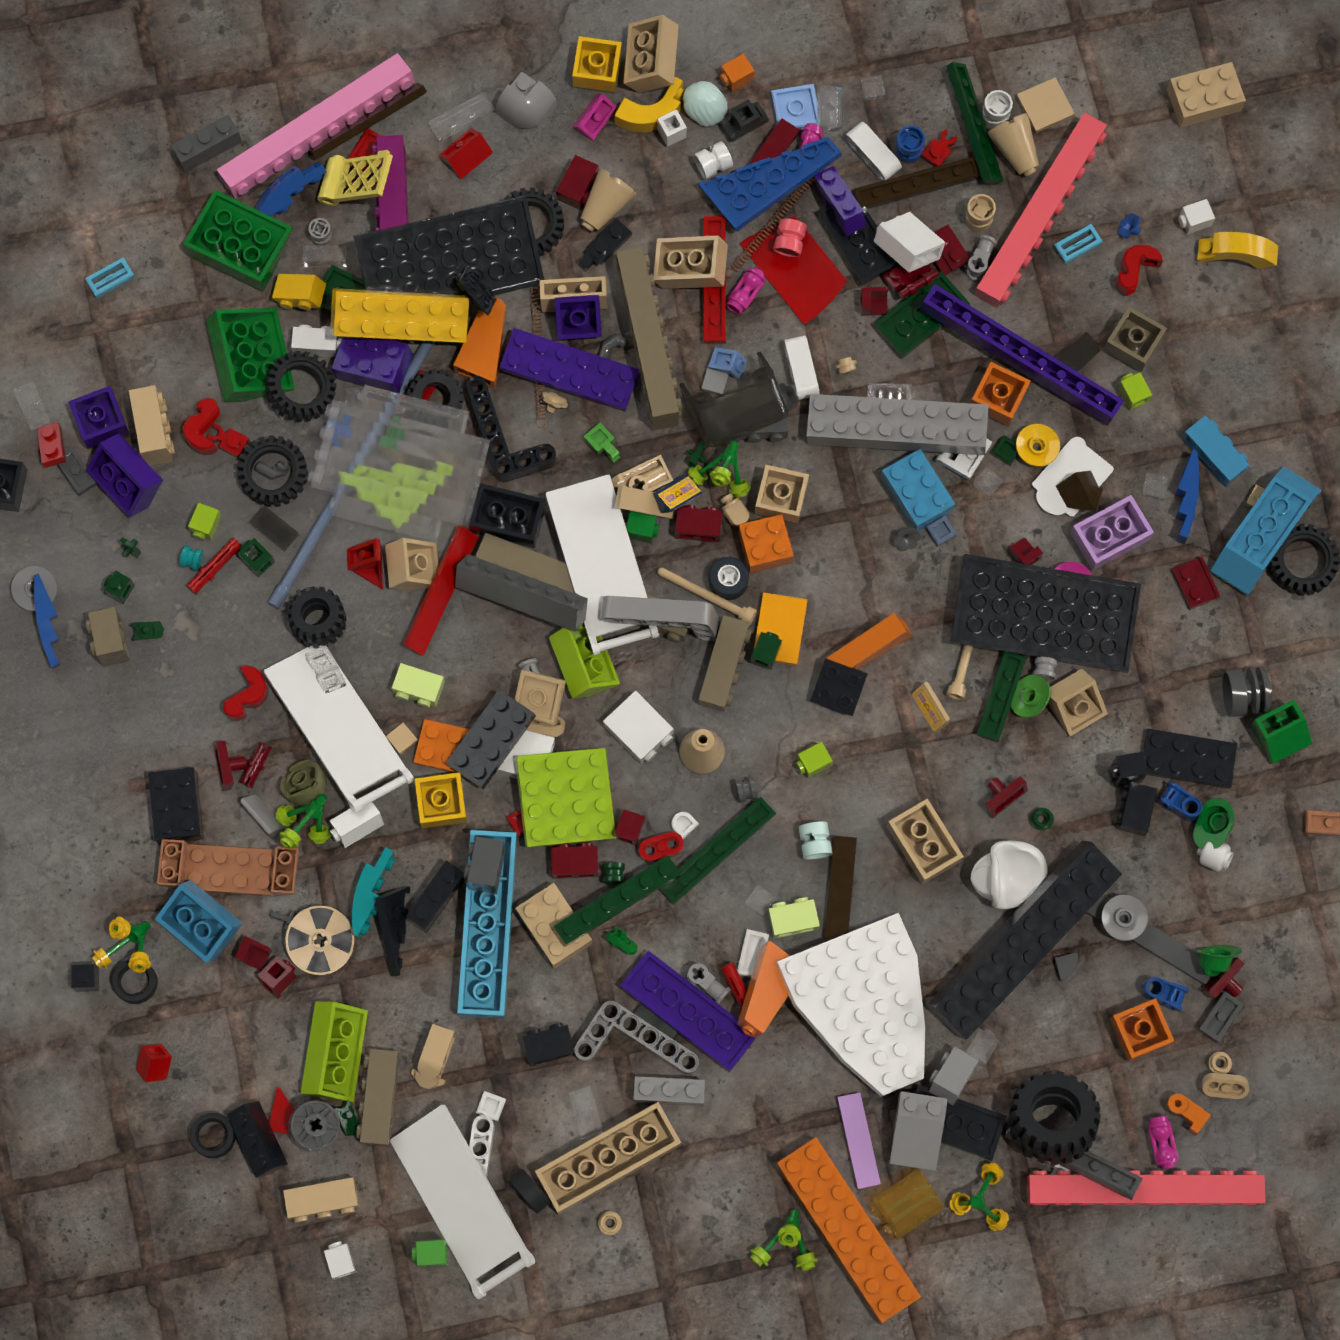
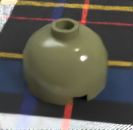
[280,760,327,806]

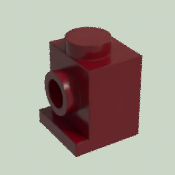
[257,956,297,999]

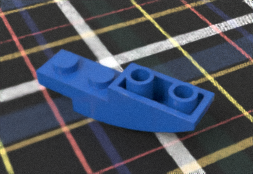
[254,162,326,216]

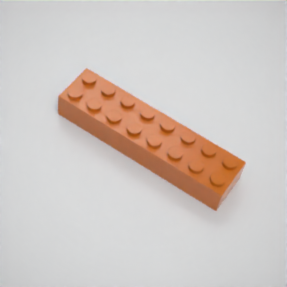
[776,1137,921,1325]

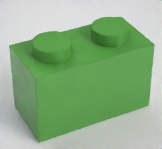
[412,1240,448,1269]

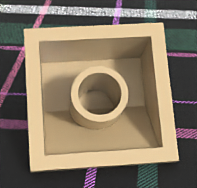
[385,538,439,591]
[1048,669,1108,736]

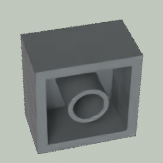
[464,836,505,895]

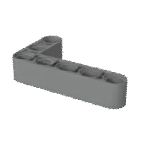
[601,596,719,641]
[575,1001,699,1075]

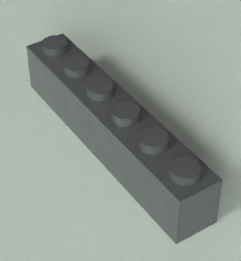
[455,554,588,631]

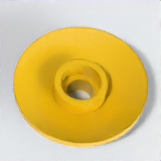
[1016,424,1060,467]

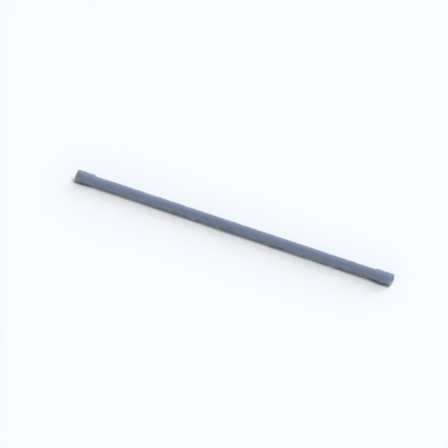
[267,341,435,609]

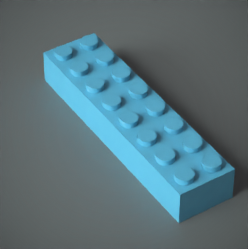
[457,830,517,1020]

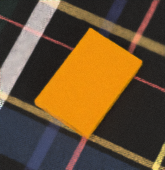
[754,592,808,666]

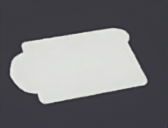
[1032,437,1114,516]

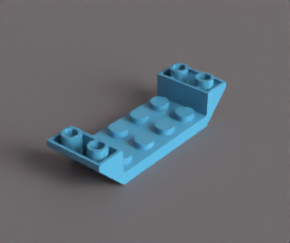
[1210,467,1322,596]

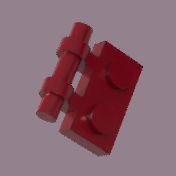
[882,264,939,299]

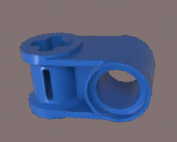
[1156,781,1202,822]
[1141,977,1189,1012]

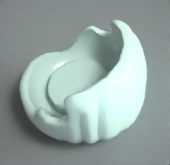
[682,81,728,127]

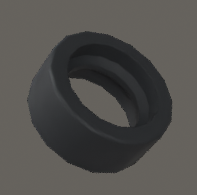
[112,960,158,1004]
[190,1113,236,1159]
[508,1169,551,1214]

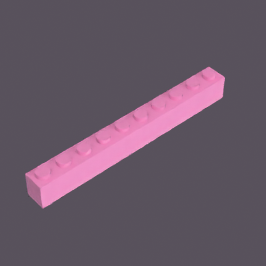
[217,53,415,198]

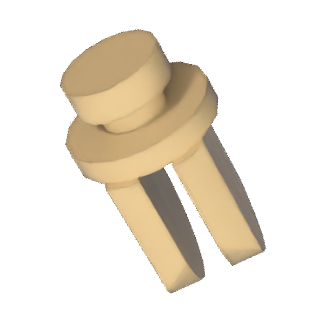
[720,493,749,527]

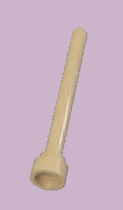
[657,568,757,626]
[946,646,973,700]

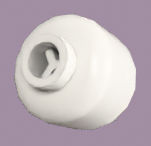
[1197,842,1233,872]

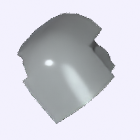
[496,72,557,130]

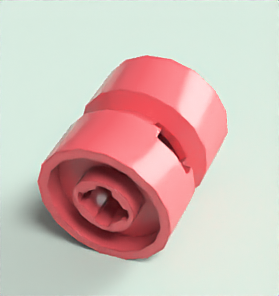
[773,218,807,257]

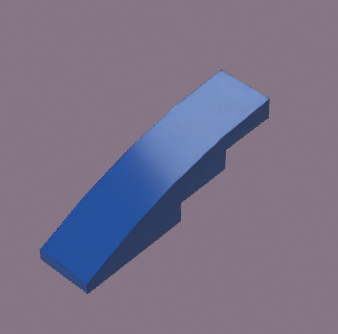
[1175,449,1199,544]
[34,574,60,669]

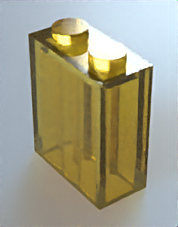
[870,1168,945,1240]

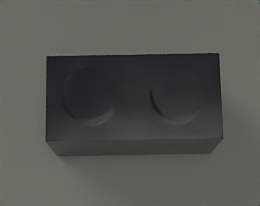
[1108,751,1148,788]
[1116,782,1158,836]
[523,1023,575,1066]

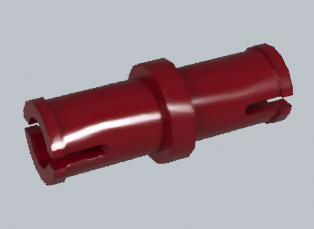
[239,742,272,789]

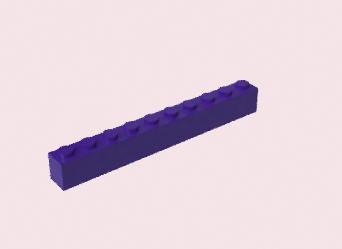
[920,284,1124,426]

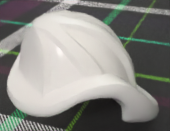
[971,840,1047,909]

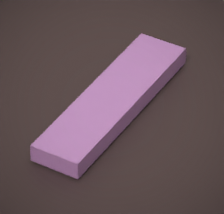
[837,1092,881,1190]

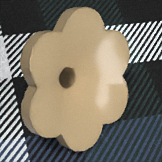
[542,392,568,413]

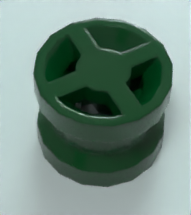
[603,862,625,885]

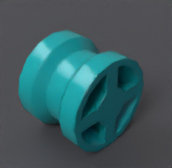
[179,545,204,571]

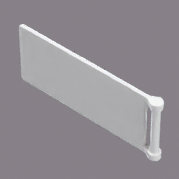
[546,475,659,656]
[264,645,414,813]
[390,1105,535,1299]

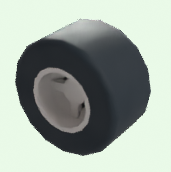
[708,557,749,600]

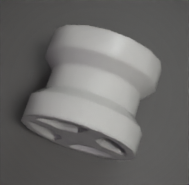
[1033,657,1057,680]

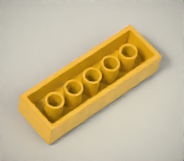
[330,288,469,343]

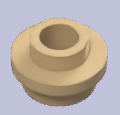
[835,357,857,374]
[1208,1052,1232,1074]
[598,1211,622,1235]

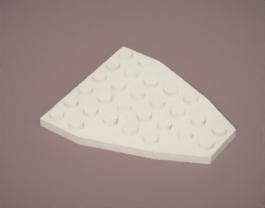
[775,913,925,1097]

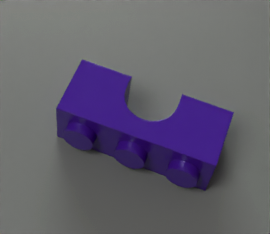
[814,166,866,236]

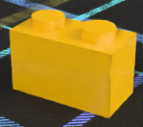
[272,274,326,310]

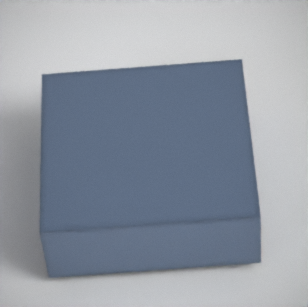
[926,516,957,547]

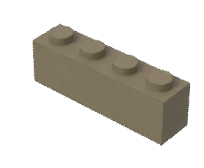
[698,615,752,712]
[357,1049,399,1147]

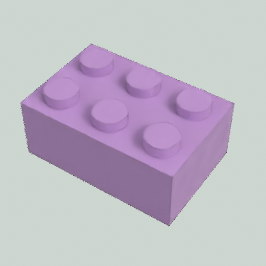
[1070,495,1154,571]

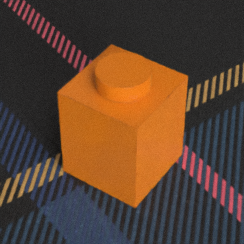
[720,53,755,92]

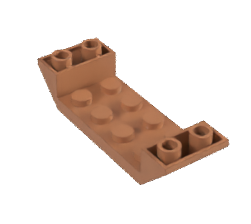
[157,839,299,897]

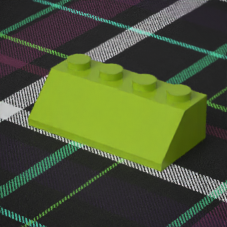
[300,1001,368,1102]

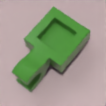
[584,423,620,463]

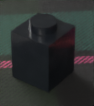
[71,964,99,992]

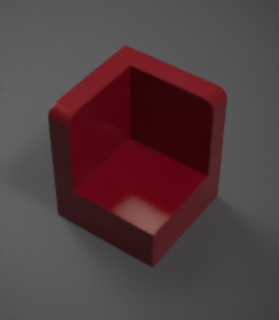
[860,287,888,316]
[1007,538,1043,565]
[615,809,645,846]
[235,936,272,971]

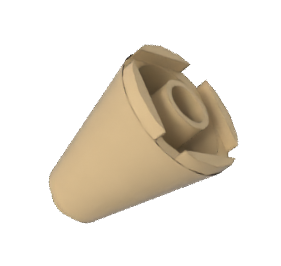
[988,113,1039,177]
[580,169,637,232]
[679,729,725,774]

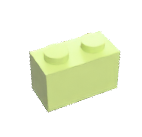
[392,663,445,708]
[768,897,820,939]

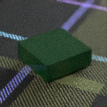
[991,435,1018,466]

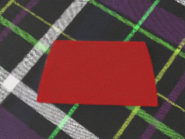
[740,216,847,324]

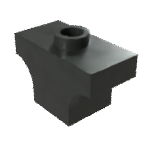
[720,99,769,142]

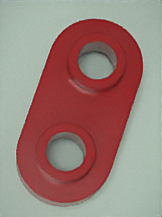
[639,832,684,862]

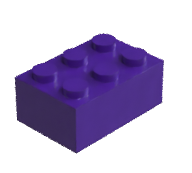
[331,337,413,394]
[86,433,163,517]

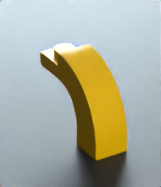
[615,77,685,132]
[1197,232,1278,269]

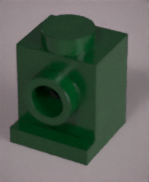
[238,538,275,577]
[104,570,135,604]

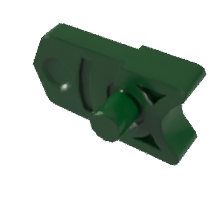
[688,438,710,468]
[120,537,141,558]
[130,621,164,641]
[334,1101,359,1136]

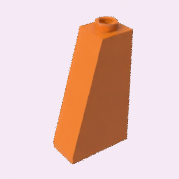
[453,297,507,389]
[827,613,914,669]
[737,941,790,1038]

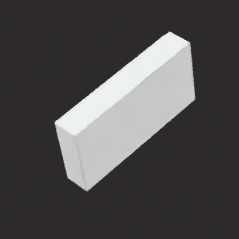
[737,929,769,978]

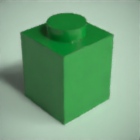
[626,511,660,544]

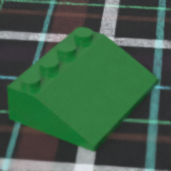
[183,190,293,291]
[206,308,295,402]

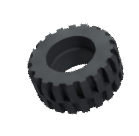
[1008,1071,1101,1165]

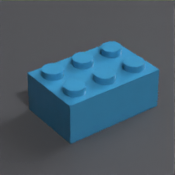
[880,449,955,532]
[155,880,243,963]

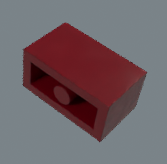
[556,155,599,210]
[675,505,722,543]
[552,843,599,879]

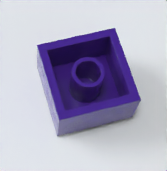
[68,386,129,449]

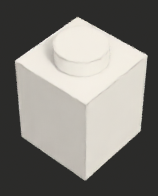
[657,109,687,147]
[1178,199,1215,234]
[324,1241,357,1280]

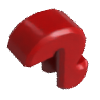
[1116,245,1163,296]
[183,398,221,455]
[223,665,268,721]

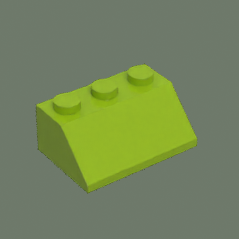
[549,624,620,699]

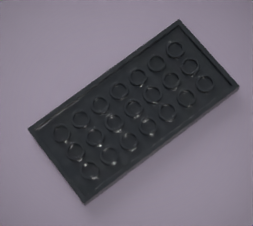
[353,196,544,301]
[950,554,1141,673]

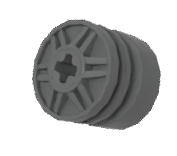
[1222,666,1272,717]
[287,1100,340,1152]

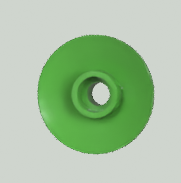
[1011,674,1051,718]

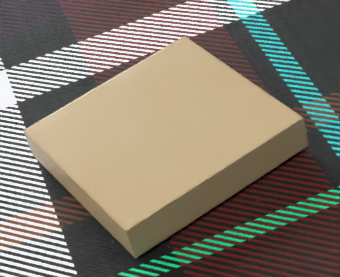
[1016,77,1075,134]
[515,669,566,725]

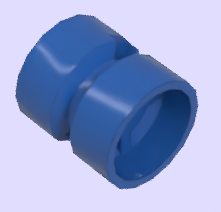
[895,125,925,163]

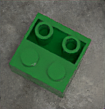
[1250,699,1312,765]

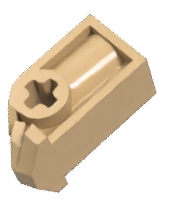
[611,455,674,492]
[411,1024,456,1089]

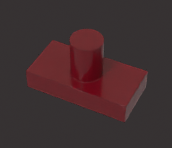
[214,741,247,791]
[985,776,1028,819]
[1201,957,1244,998]

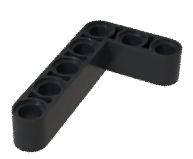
[466,376,556,483]

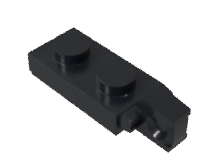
[579,218,632,271]

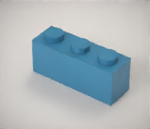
[1182,416,1249,487]

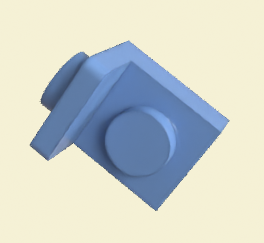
[708,347,746,379]

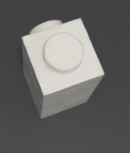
[291,325,342,358]
[330,802,384,848]

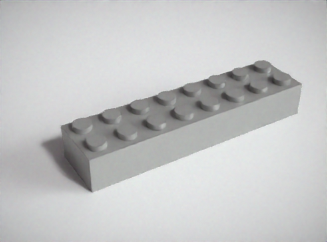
[807,394,989,455]

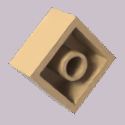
[755,465,809,524]

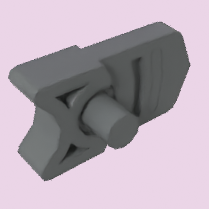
[269,911,296,930]

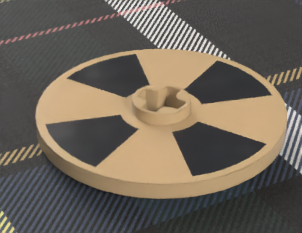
[285,906,354,975]

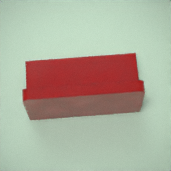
[439,128,493,179]

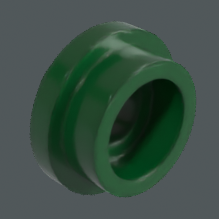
[1031,808,1054,831]

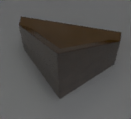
[1056,470,1103,511]

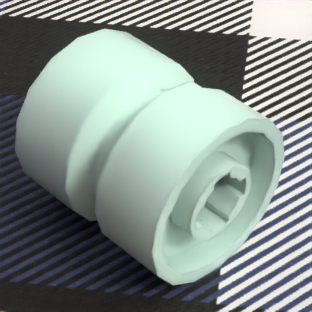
[799,821,833,860]

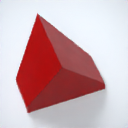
[347,538,384,591]

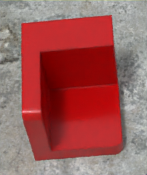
[136,1044,172,1083]

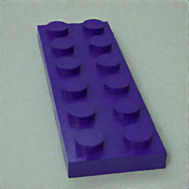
[499,328,639,412]
[620,950,756,1073]

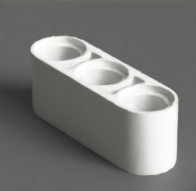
[844,122,902,181]
[783,335,820,400]
[469,1115,495,1177]

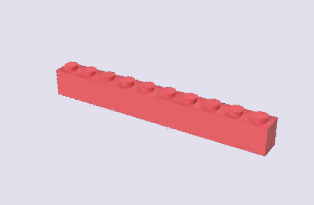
[975,112,1107,308]
[1027,1171,1266,1205]

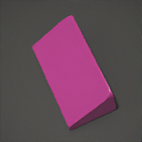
[572,93,618,141]

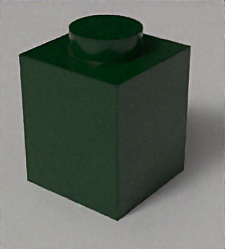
[751,632,782,670]

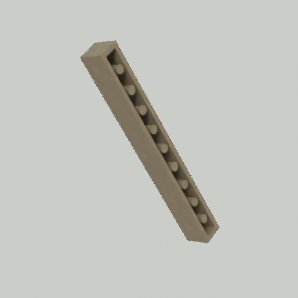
[476,533,690,642]

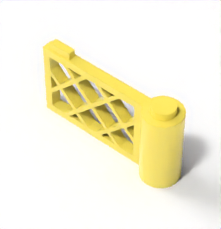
[317,150,393,206]

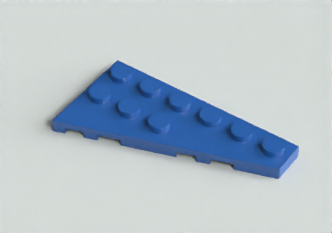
[698,137,842,232]

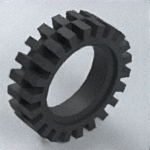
[504,187,564,257]
[265,351,337,422]
[237,435,308,507]
[1268,524,1340,596]

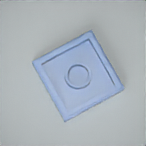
[771,84,822,130]

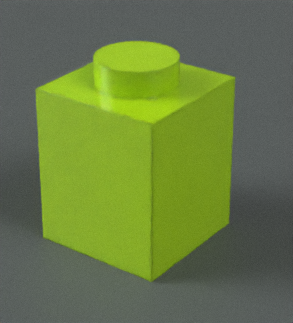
[1118,372,1152,411]
[188,503,222,541]
[796,742,833,778]

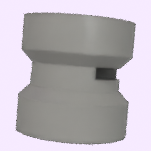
[309,218,332,246]

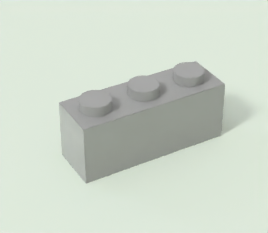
[634,1076,705,1107]

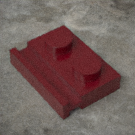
[934,224,970,276]
[1171,556,1220,610]

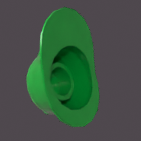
[1193,798,1234,849]
[1195,945,1242,976]

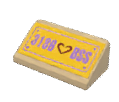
[912,682,950,732]

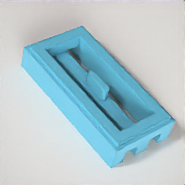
[1054,224,1103,264]
[85,257,135,299]

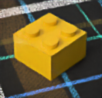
[572,36,622,93]
[415,772,467,829]

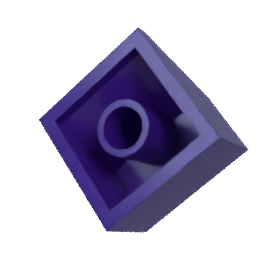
[555,295,602,340]

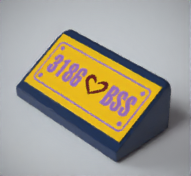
[653,474,702,513]

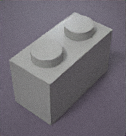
[929,1046,979,1105]

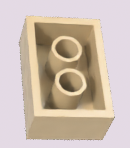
[624,15,679,93]
[1166,62,1246,128]
[653,236,728,289]
[129,385,175,466]
[886,798,964,885]
[515,883,592,969]

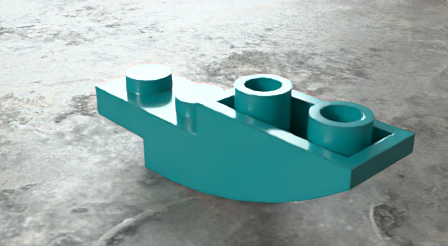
[352,847,396,940]

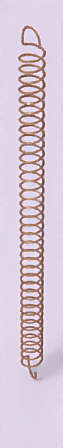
[727,168,825,278]
[530,284,546,428]

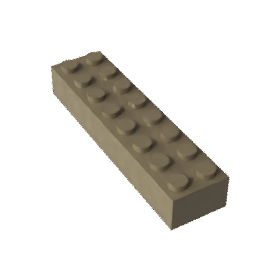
[616,247,682,431]

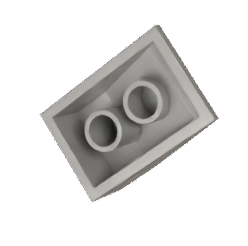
[889,1091,947,1171]

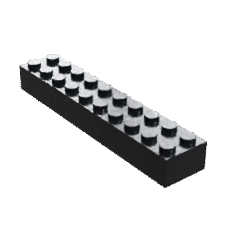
[927,841,1122,1040]

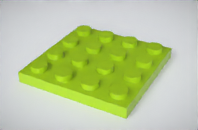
[515,748,616,848]

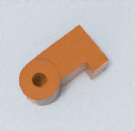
[1166,1093,1211,1136]

